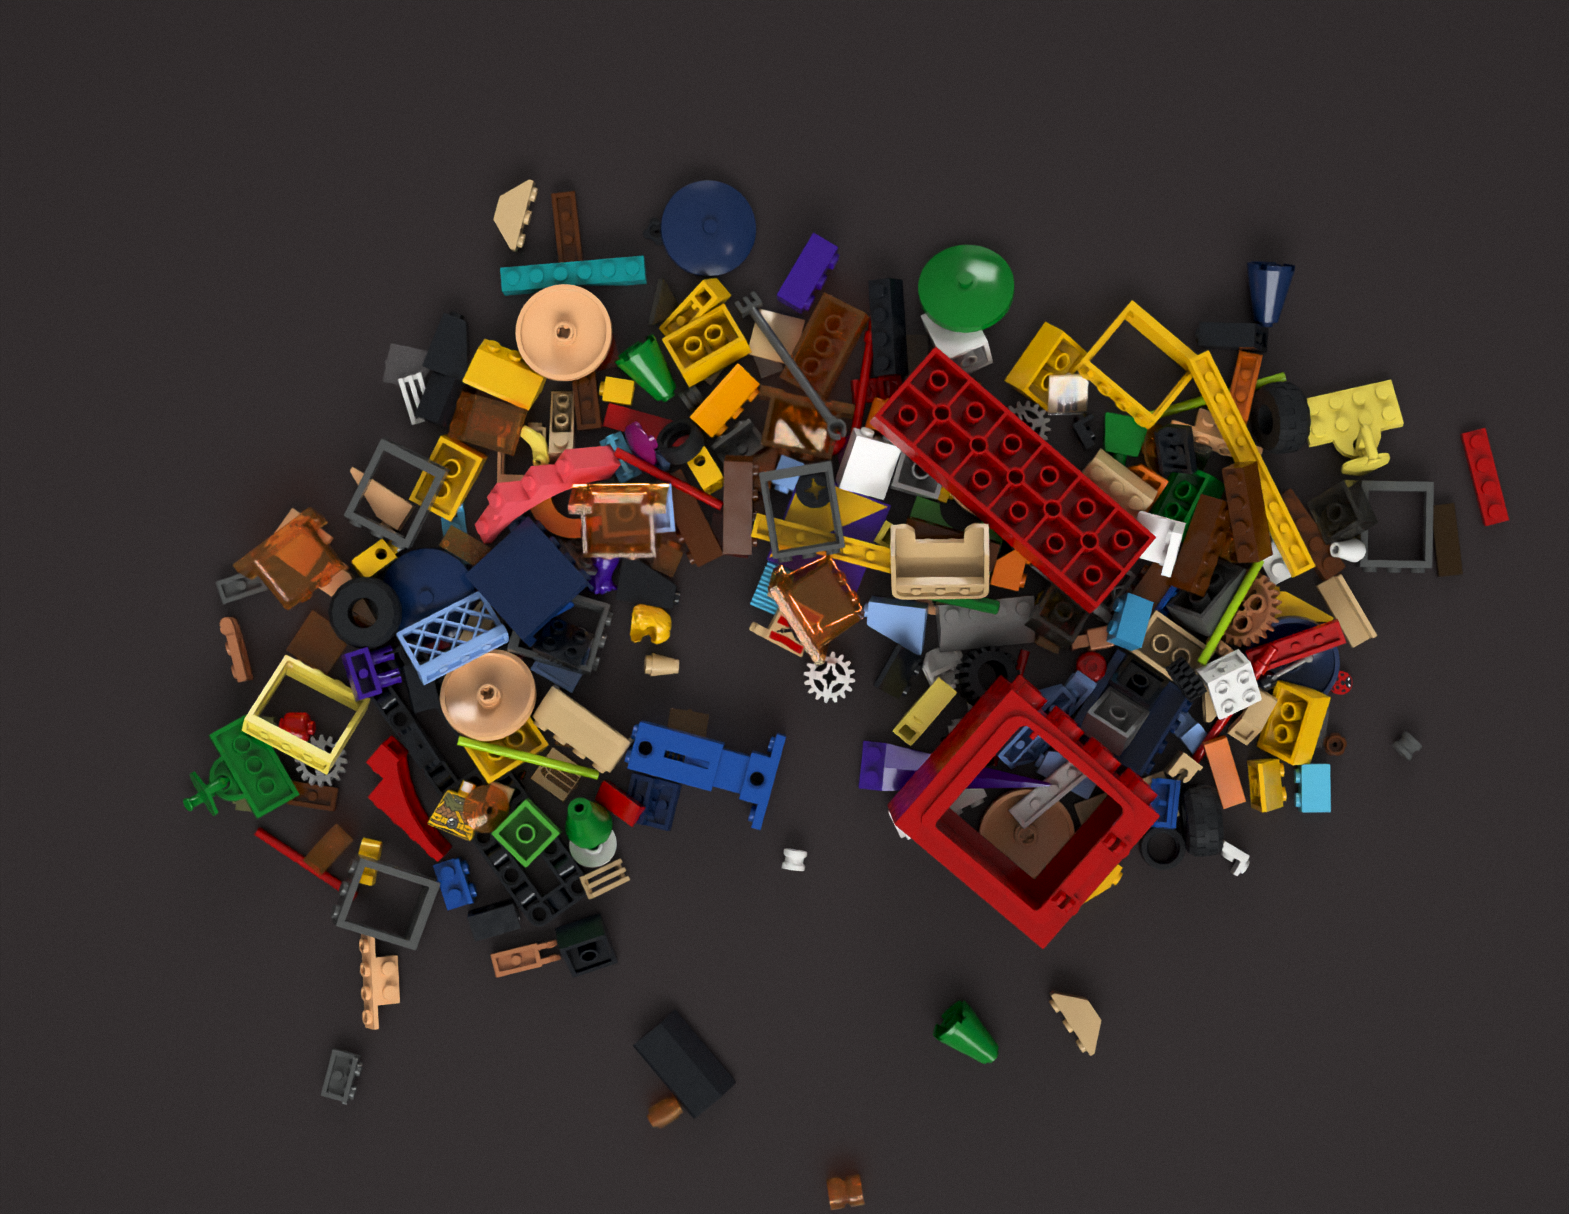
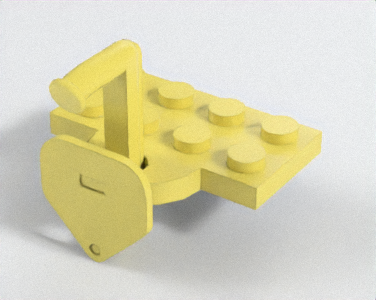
[1307,380,1404,476]

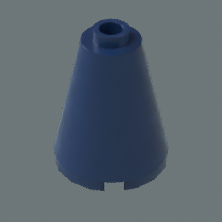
[1247,261,1295,327]

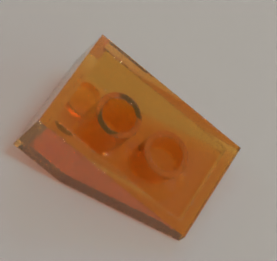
[447,391,528,456]

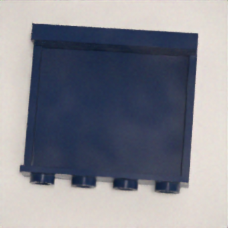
[464,517,594,647]
[1074,649,1194,777]

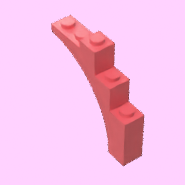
[474,445,621,544]

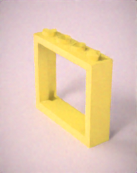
[242,655,370,775]

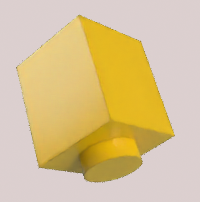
[599,376,636,406]

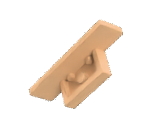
[1170,408,1263,457]
[359,934,400,1030]

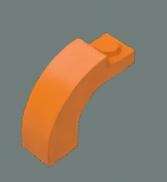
[530,496,603,539]

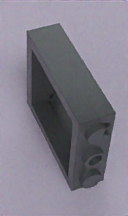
[344,437,450,550]
[759,461,845,563]
[1356,480,1434,573]
[507,595,614,676]
[330,853,441,950]

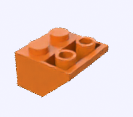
[989,549,1030,592]

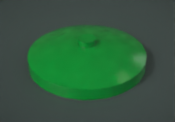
[918,245,1015,333]

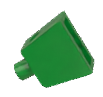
[1102,412,1148,466]

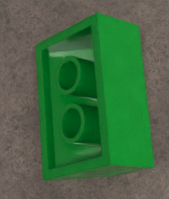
[1150,470,1225,544]

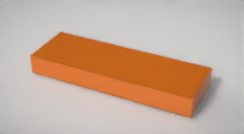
[1230,350,1263,424]
[1202,735,1246,809]

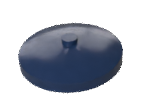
[660,180,756,277]
[383,547,477,643]
[1243,616,1340,695]

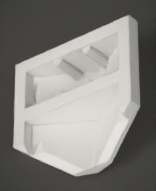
[922,647,963,689]

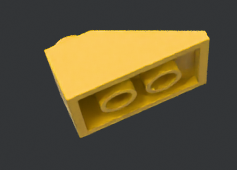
[409,434,488,522]
[464,717,549,784]
[1247,758,1287,812]

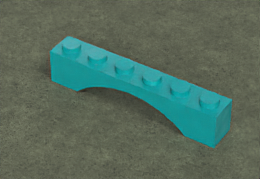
[500,256,647,296]

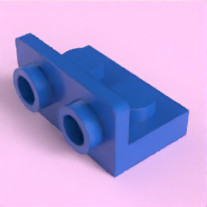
[433,856,478,910]

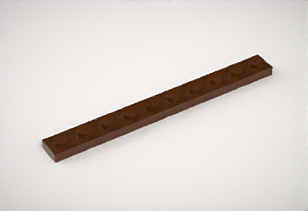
[551,191,602,431]

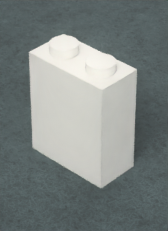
[835,427,901,500]

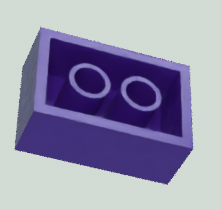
[777,233,840,314]

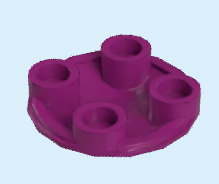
[625,421,658,465]

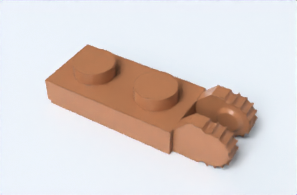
[219,617,253,683]
[490,939,561,978]

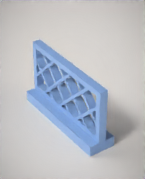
[396,591,509,685]

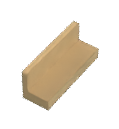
[1316,574,1377,648]

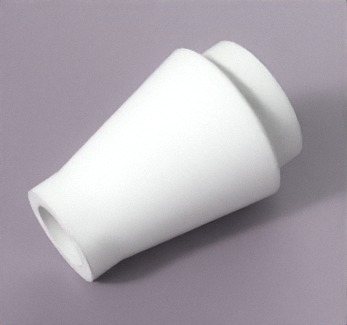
[1330,538,1366,562]

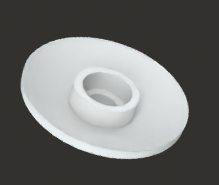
[569,830,617,868]

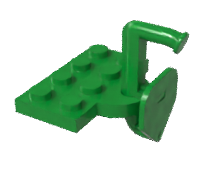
[183,714,300,819]

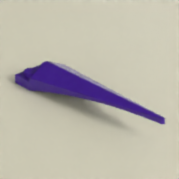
[859,741,1051,791]

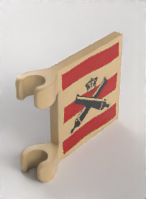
[749,588,823,657]

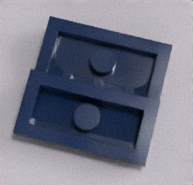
[627,773,682,831]

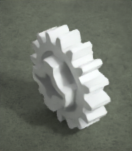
[804,651,855,703]

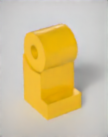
[359,837,383,886]

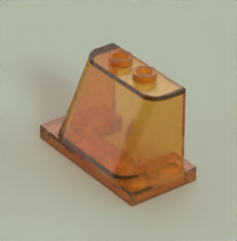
[759,385,855,461]
[568,484,669,560]
[233,507,345,610]
[768,555,865,667]

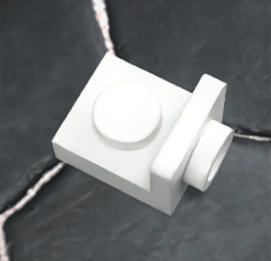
[1220,841,1250,876]

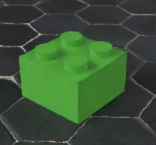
[492,798,562,868]

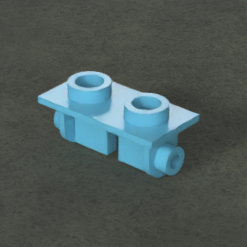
[599,431,642,484]

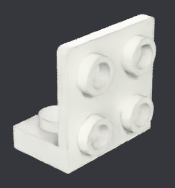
[1136,511,1186,577]
[1196,649,1262,720]

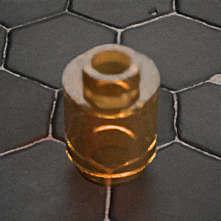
[647,1096,683,1129]

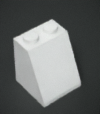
[921,313,993,374]

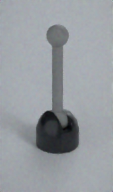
[1259,655,1313,692]

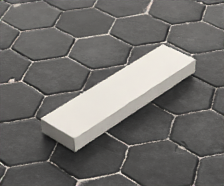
[1008,760,1087,829]

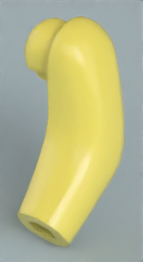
[519,425,550,466]

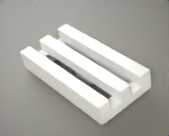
[398,372,426,425]

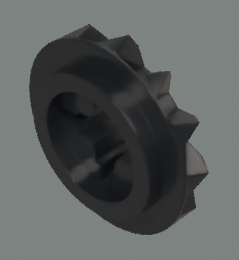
[796,472,829,508]

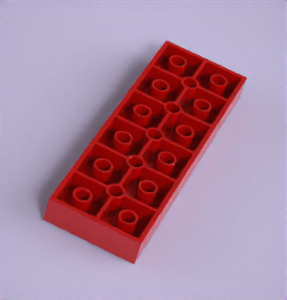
[870,346,1156,614]

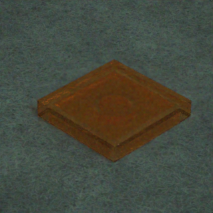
[286,610,348,676]

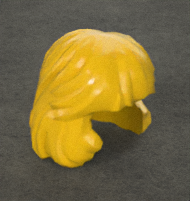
[630,604,672,644]

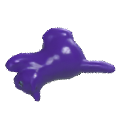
[587,536,635,595]

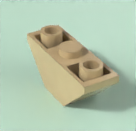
[493,180,538,253]
[1049,991,1101,1056]

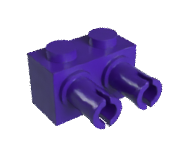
[341,645,402,701]

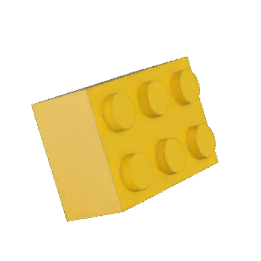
[662,304,752,388]

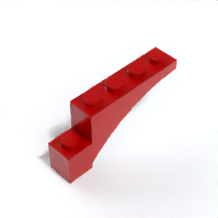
[366,735,452,862]

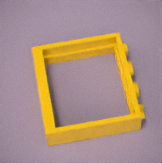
[1075,300,1197,430]

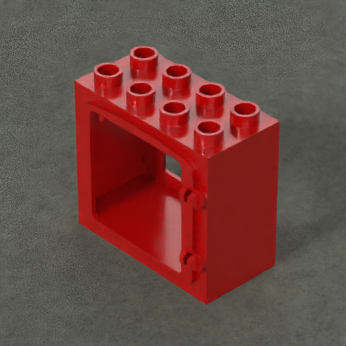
[887,674,1160,949]

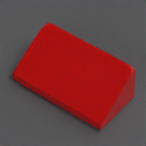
[595,780,646,827]

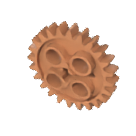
[1221,569,1282,647]

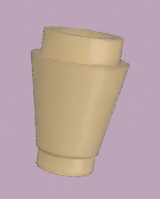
[644,653,679,676]

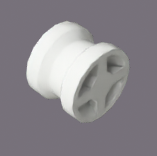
[781,848,807,871]

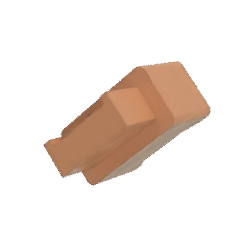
[1068,625,1114,652]

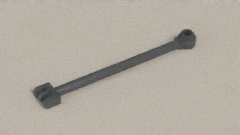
[734,291,847,440]

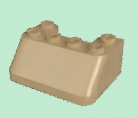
[891,523,989,600]
[532,684,634,773]

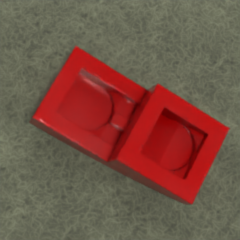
[851,376,902,404]

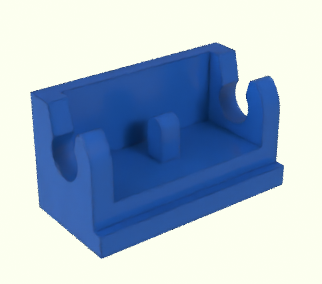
[1151,778,1181,830]

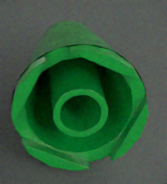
[614,334,676,402]
[565,798,613,849]
[933,1000,999,1064]

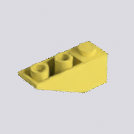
[893,677,957,746]

